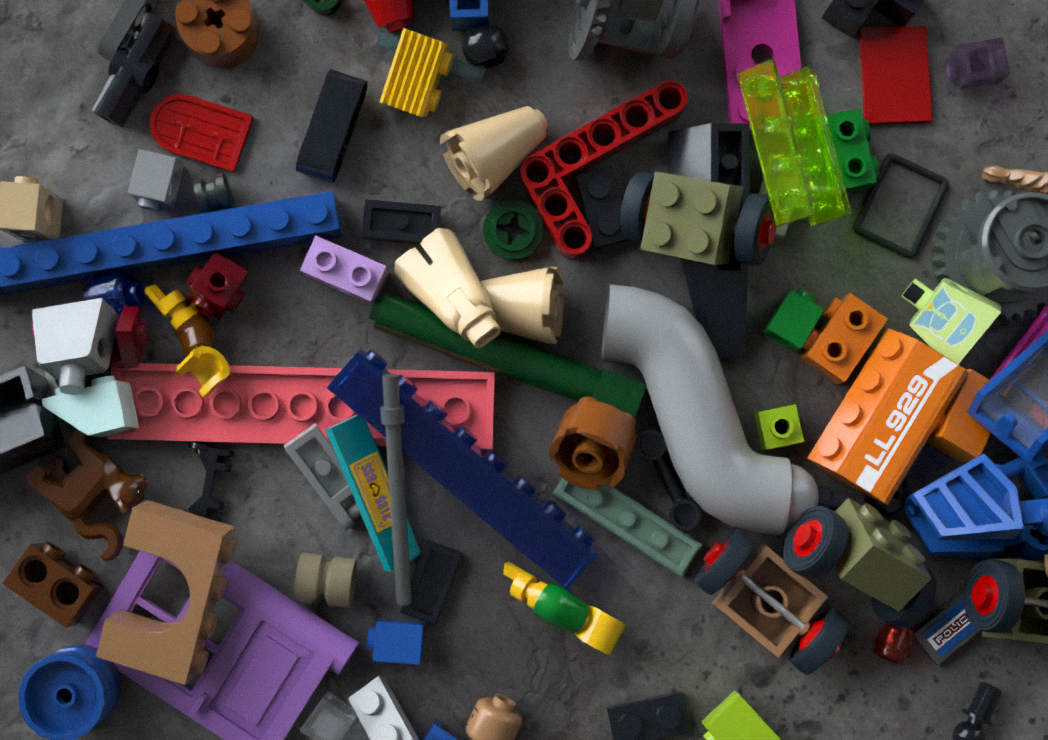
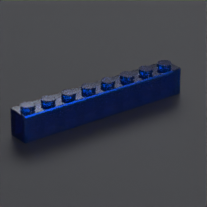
[326,348,598,590]

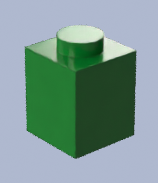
[762,289,824,352]

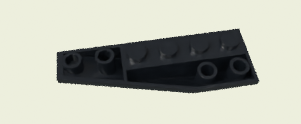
[668,123,750,358]

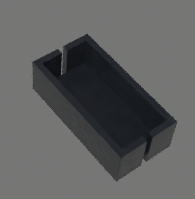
[0,366,66,475]

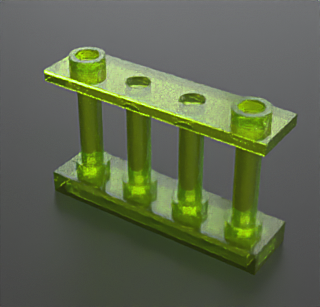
[737,59,852,226]

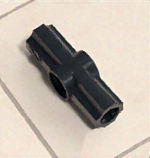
[91,12,176,128]

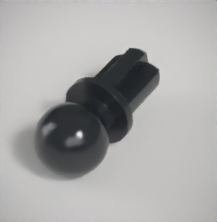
[952,682,1002,740]

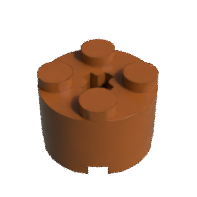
[175,0,260,68]
[549,397,637,490]

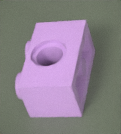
[300,235,390,305]

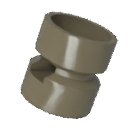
[294,552,357,609]

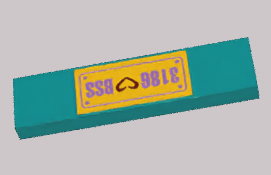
[325,413,422,571]

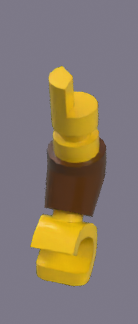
[144,284,230,399]

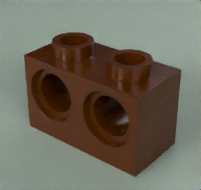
[2,541,104,628]

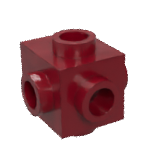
[186,252,248,320]

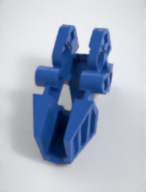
[904,452,1048,562]

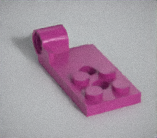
[717,0,807,133]

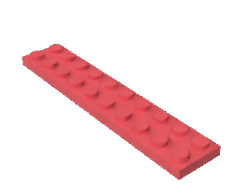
[108,363,495,449]

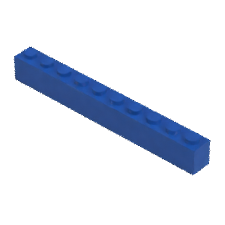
[0,191,344,296]

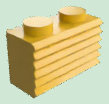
[380,28,454,117]

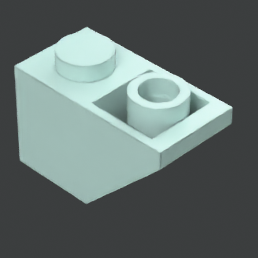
[41,376,139,437]

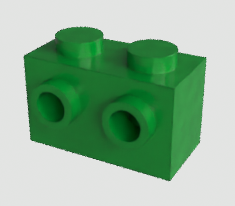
[808,108,879,199]

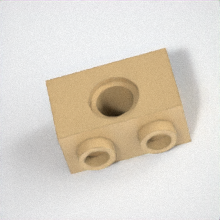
[0,176,63,242]

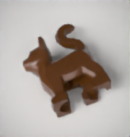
[24,429,148,561]

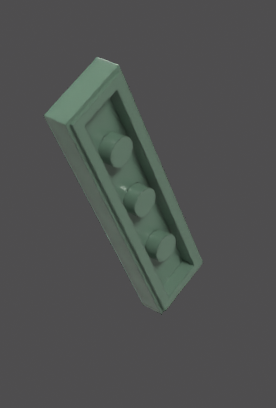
[553,478,702,577]

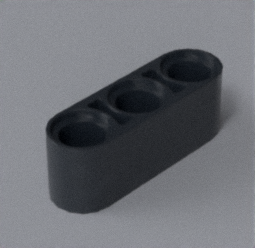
[296,69,368,183]

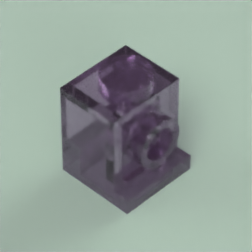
[945,37,1010,90]

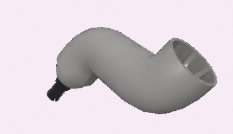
[601,284,865,536]

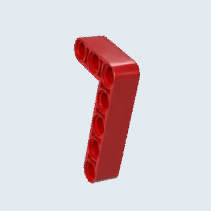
[520,80,688,260]

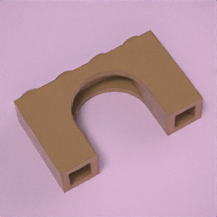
[96,500,237,685]

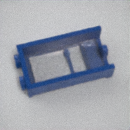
[967,330,1048,464]

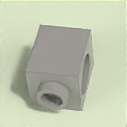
[127,149,184,212]

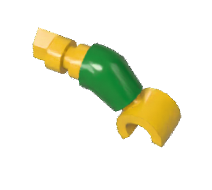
[503,562,626,655]

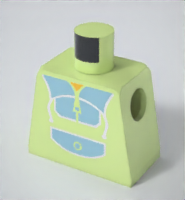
[901,278,1001,364]

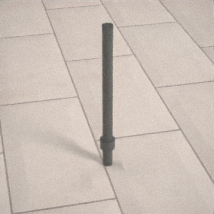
[380,374,412,605]

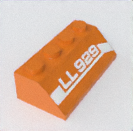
[807,328,968,505]

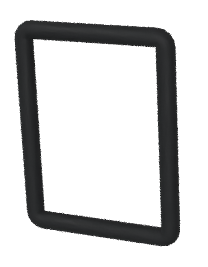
[853,153,949,258]

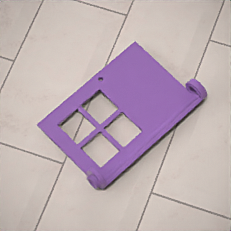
[85,551,360,740]

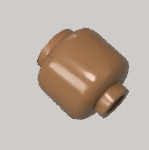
[465,694,523,740]

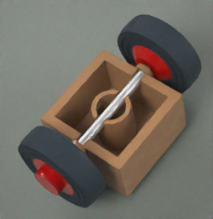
[695,529,850,675]

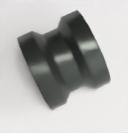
[193,173,235,213]

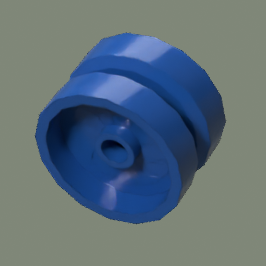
[18,644,121,740]

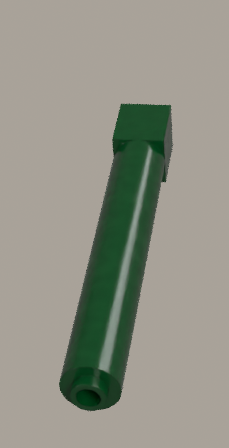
[369,293,646,418]

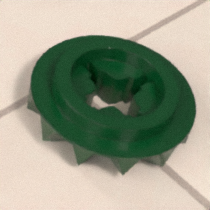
[483,199,543,260]

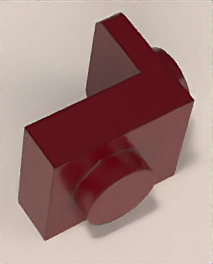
[109,306,149,368]

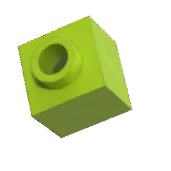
[754,404,804,450]

